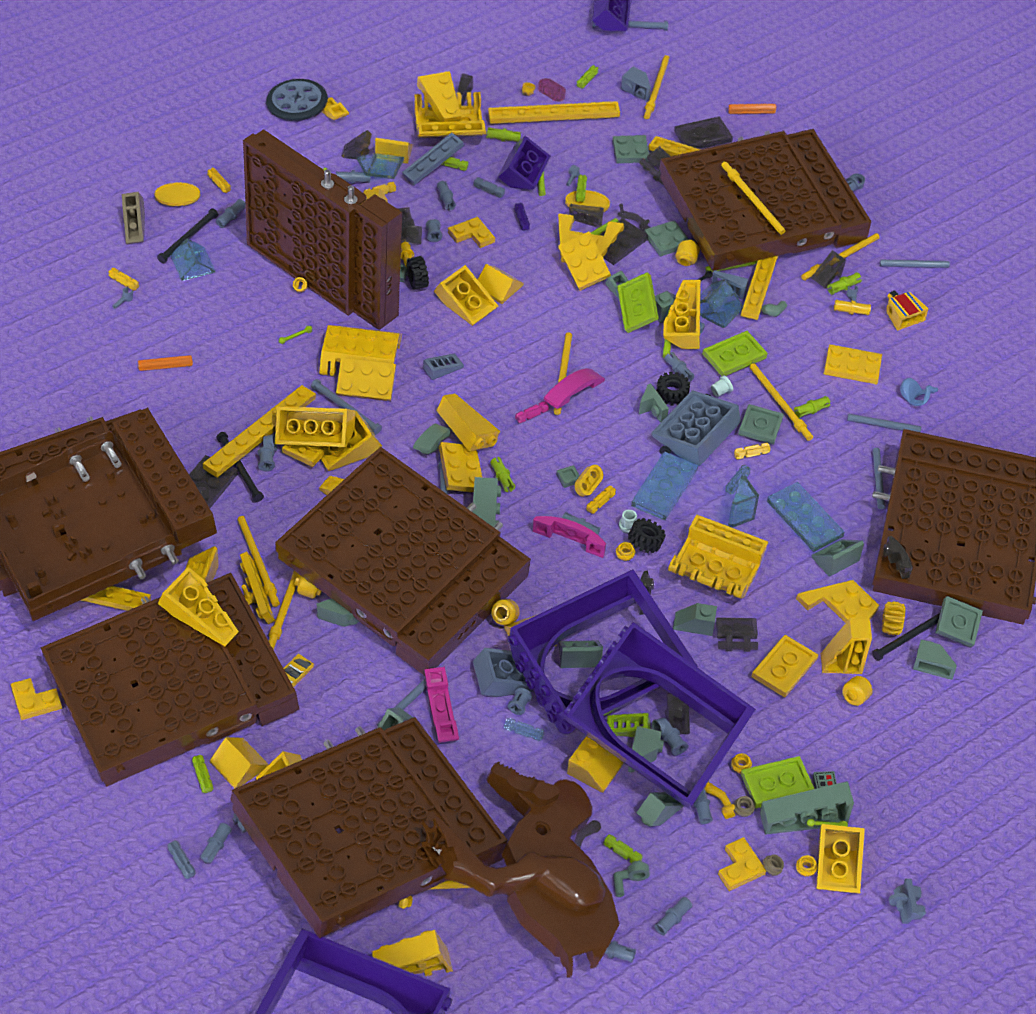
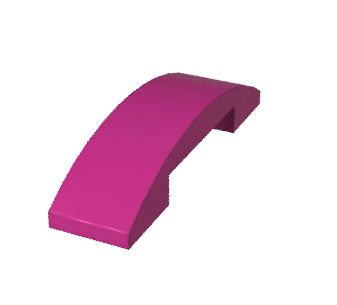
[544,368,605,409]
[533,516,606,558]
[424,667,459,743]

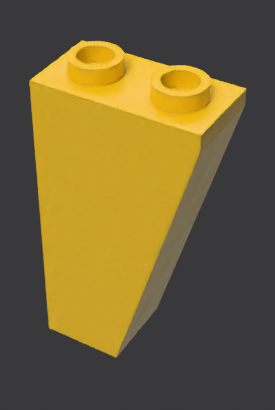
[436,393,500,451]

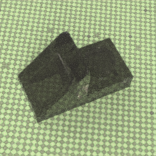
[341,130,372,161]
[401,222,422,245]
[811,250,846,289]
[665,693,690,734]

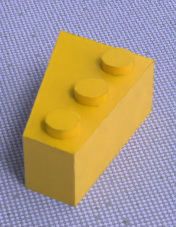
[417,71,461,122]
[820,618,872,674]
[372,930,453,976]

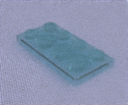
[631,451,698,521]
[767,482,845,552]

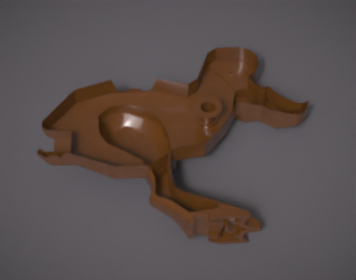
[421,762,620,978]

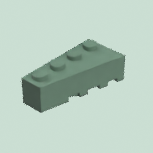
[473,477,501,527]
[760,781,854,835]

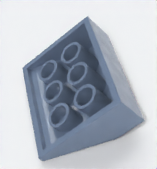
[651,390,741,466]

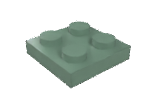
[612,135,650,163]
[644,220,689,257]
[738,404,784,444]
[935,596,983,647]

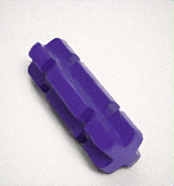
[514,202,530,231]

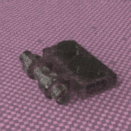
[639,146,671,185]
[716,618,758,652]

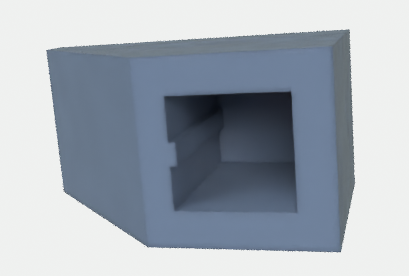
[621,67,651,101]

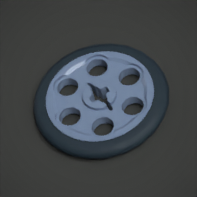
[266,79,328,121]

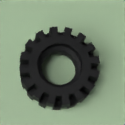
[406,256,429,290]
[656,372,690,406]
[628,518,666,553]

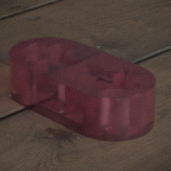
[539,78,566,101]

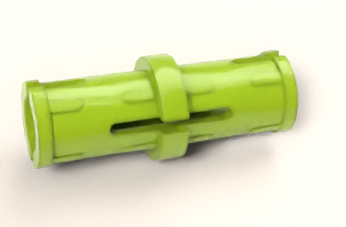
[487,127,521,142]
[827,272,862,295]
[794,396,830,418]
[490,457,516,492]

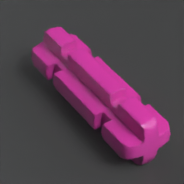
[515,401,549,423]

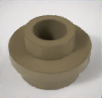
[734,796,755,817]
[763,854,784,876]

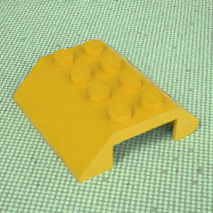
[414,92,486,138]
[319,325,402,376]
[668,514,768,599]

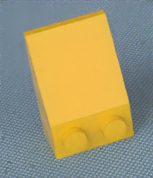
[434,265,498,326]
[315,411,382,471]
[816,824,865,893]

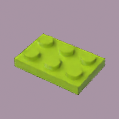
[617,272,659,333]
[702,331,768,376]
[741,756,814,809]

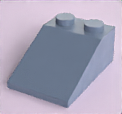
[473,648,533,697]

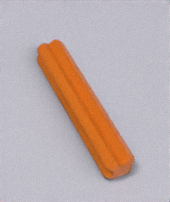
[728,104,776,114]
[138,355,193,371]

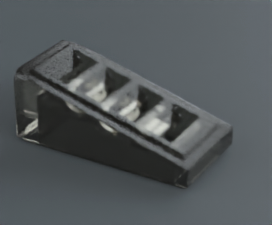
[457,73,473,106]
[569,204,604,228]

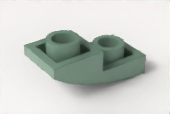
[413,424,451,454]

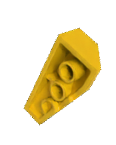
[663,280,701,349]
[158,567,239,646]

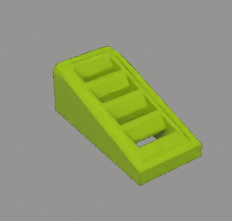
[607,713,650,737]

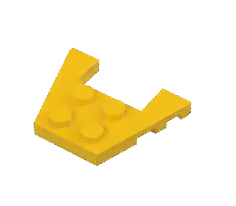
[558,213,624,263]
[796,580,879,634]

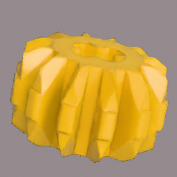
[881,601,906,635]

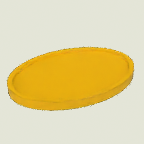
[154,182,200,206]
[565,190,610,214]

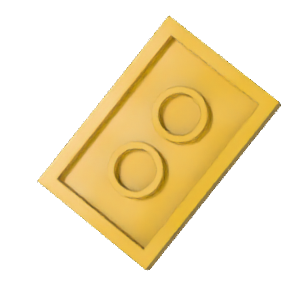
[558,231,611,291]
[824,344,882,384]
[336,358,396,401]
[439,442,482,492]
[751,635,818,698]

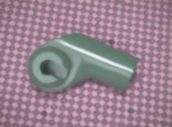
[762,301,787,317]

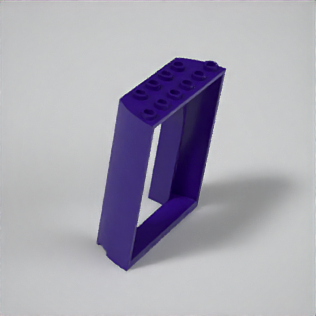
[508,569,698,734]
[563,622,756,809]
[255,929,452,1014]

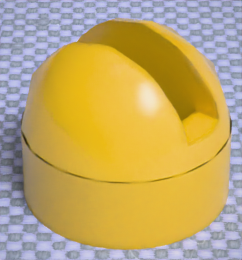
[522,82,536,96]
[293,277,307,293]

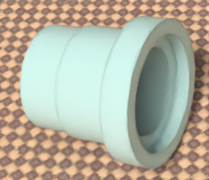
[711,375,733,397]
[619,510,637,533]

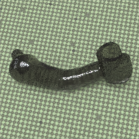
[618,204,651,233]
[574,820,601,852]

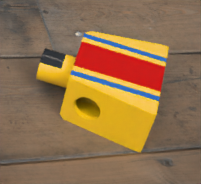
[886,290,929,331]

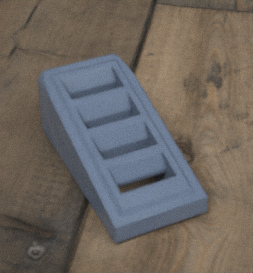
[711,270,748,299]
[423,353,464,380]

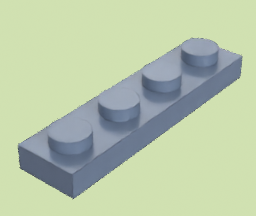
[402,133,464,185]

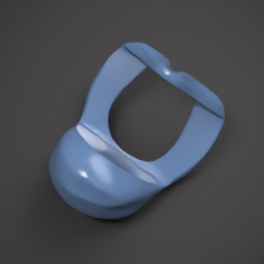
[900,378,938,406]

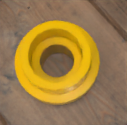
[616,542,635,560]
[731,753,752,773]
[796,855,818,876]

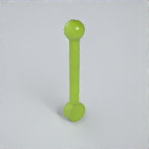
[279,326,312,344]
[807,819,848,827]

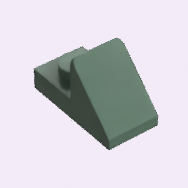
[639,383,669,423]

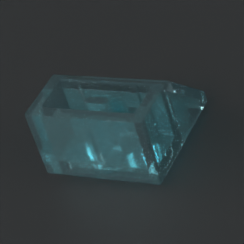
[700,279,743,328]

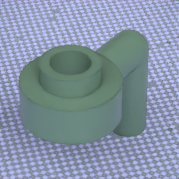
[613,861,650,897]

